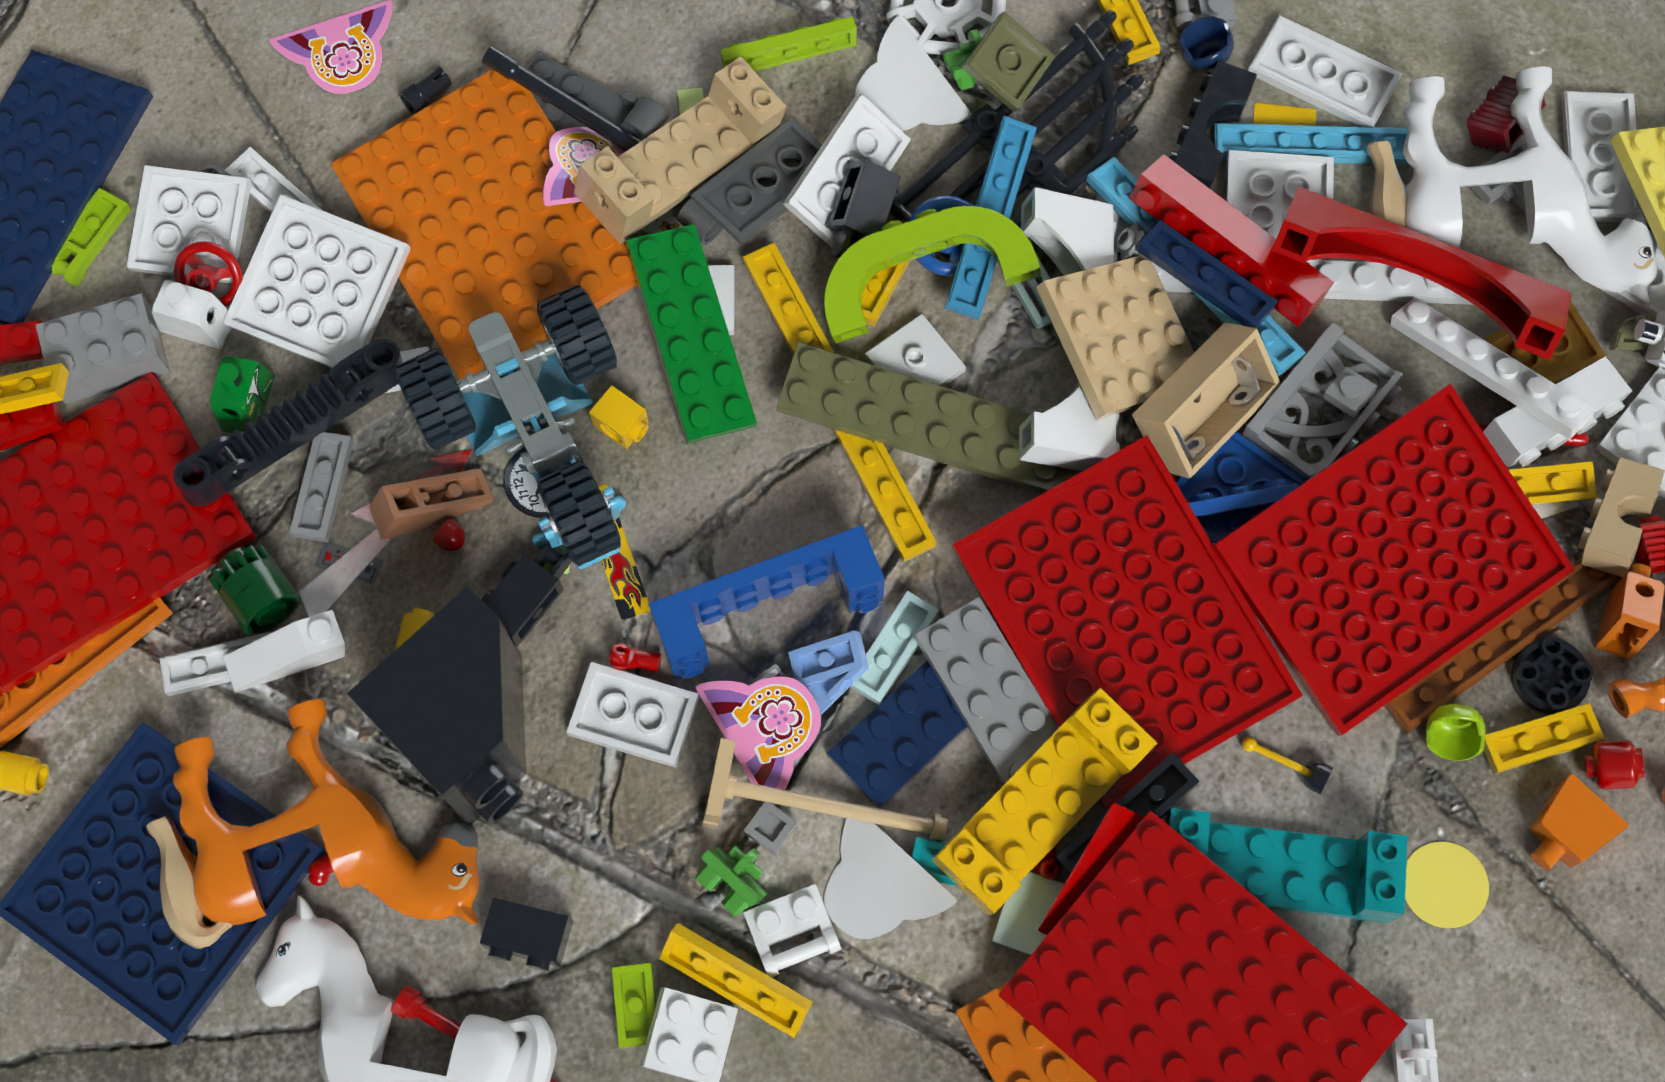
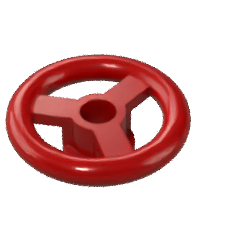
[173,241,243,307]

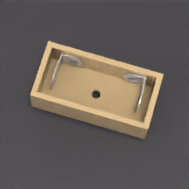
[1132,322,1281,478]

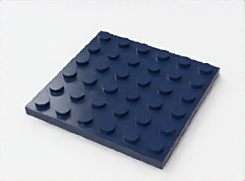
[0,722,325,1046]

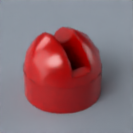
[433,519,465,551]

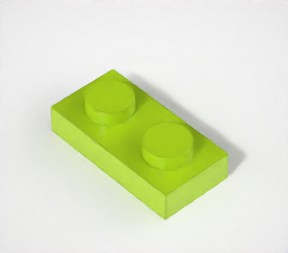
[612,963,656,1049]

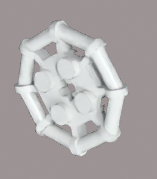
[886,0,1006,55]

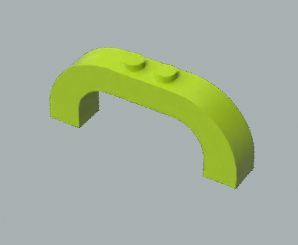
[824,206,1041,344]

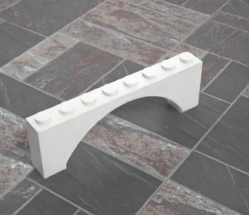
[1019,187,1120,471]

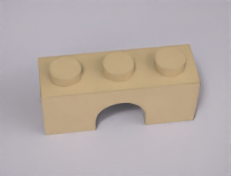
[1578,457,1665,577]

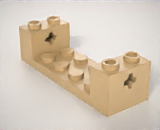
[574,56,787,244]

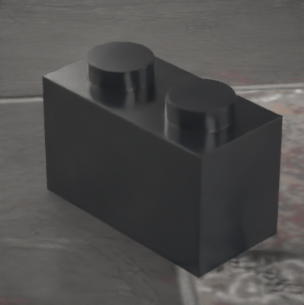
[480,898,573,971]

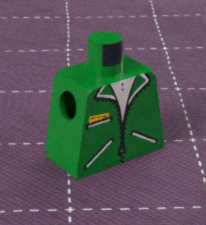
[210,356,275,433]

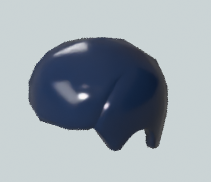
[1179,16,1234,71]

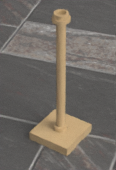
[702,738,948,841]

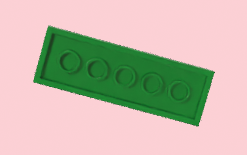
[625,224,757,445]

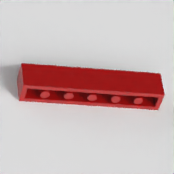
[1129,154,1334,327]

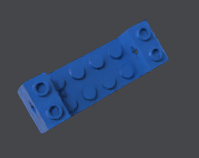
[648,525,885,679]

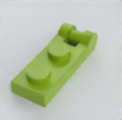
[52,188,132,286]

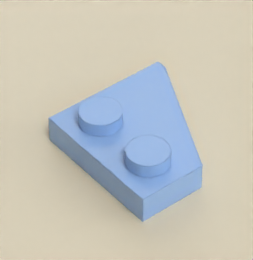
[788,631,869,715]

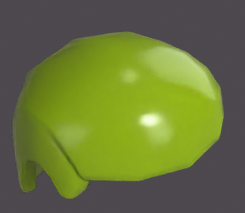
[1426,703,1486,761]

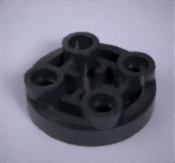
[1511,636,1594,714]

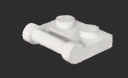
[743,884,841,978]

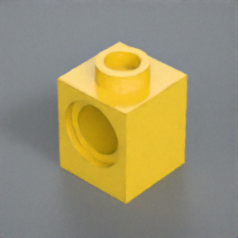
[589,385,649,450]

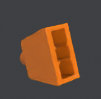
[1595,564,1665,660]
[1530,774,1629,871]

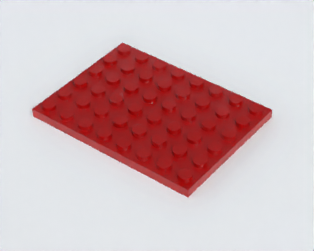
[0,372,257,697]
[1211,384,1575,736]
[952,435,1303,810]
[998,811,1408,1082]

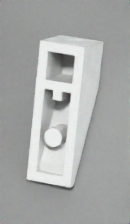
[223,610,345,693]

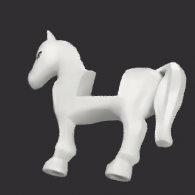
[255,895,557,1082]

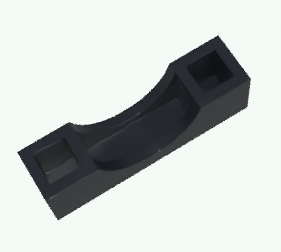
[1169,60,1257,189]

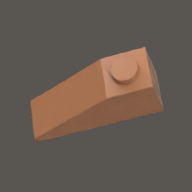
[369,468,494,539]

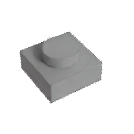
[1324,367,1377,418]
[743,802,798,855]

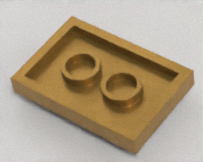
[1483,300,1608,407]

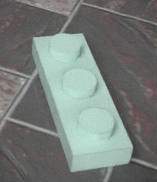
[850,591,939,705]

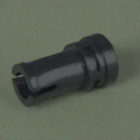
[398,67,452,114]

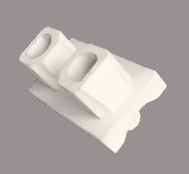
[1392,1019,1439,1082]

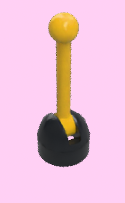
[1242,737,1333,795]

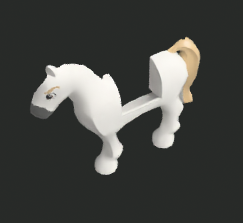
[1366,66,1658,304]

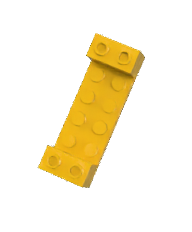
[931,688,1157,915]

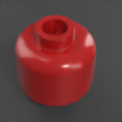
[1584,739,1645,790]

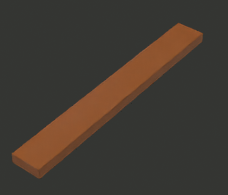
[1384,559,1638,734]

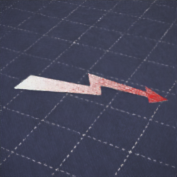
[299,450,472,617]

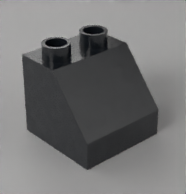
[347,586,526,825]

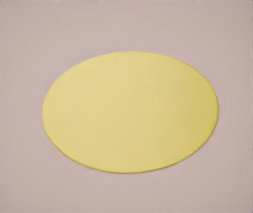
[1405,842,1489,928]

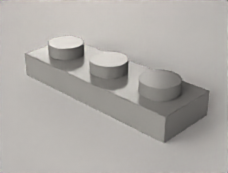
[289,432,354,543]

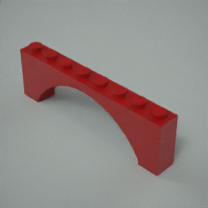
[1271,186,1571,360]

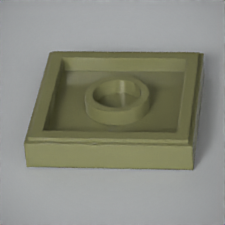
[962,12,1056,112]

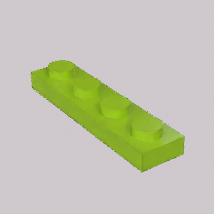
[720,16,857,71]

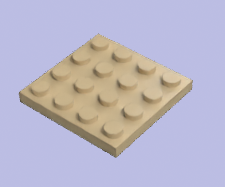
[1036,255,1194,420]

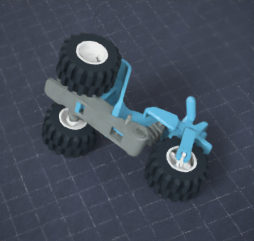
[394,284,626,570]

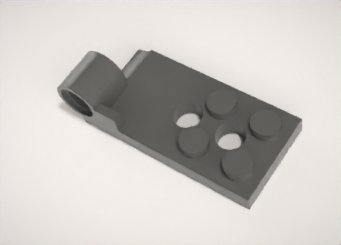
[528,53,669,153]
[677,118,822,245]

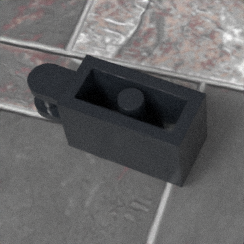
[827,159,901,258]
[481,543,572,647]

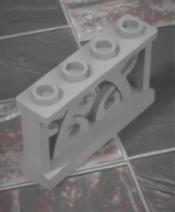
[1242,322,1403,480]

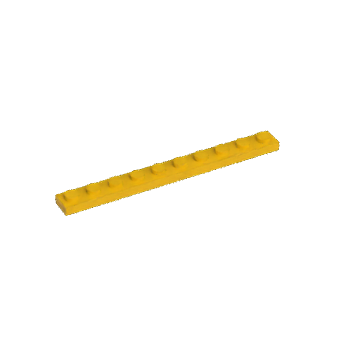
[743,242,937,562]

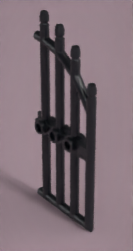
[889,10,1144,262]

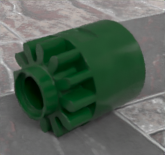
[209,545,301,636]

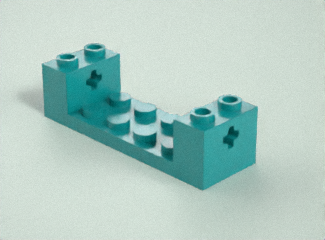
[1163,808,1408,923]

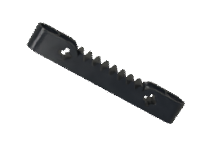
[173,339,403,507]

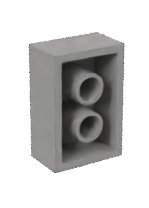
[36,293,170,404]

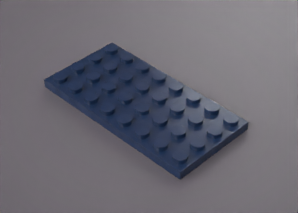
[0,50,153,324]

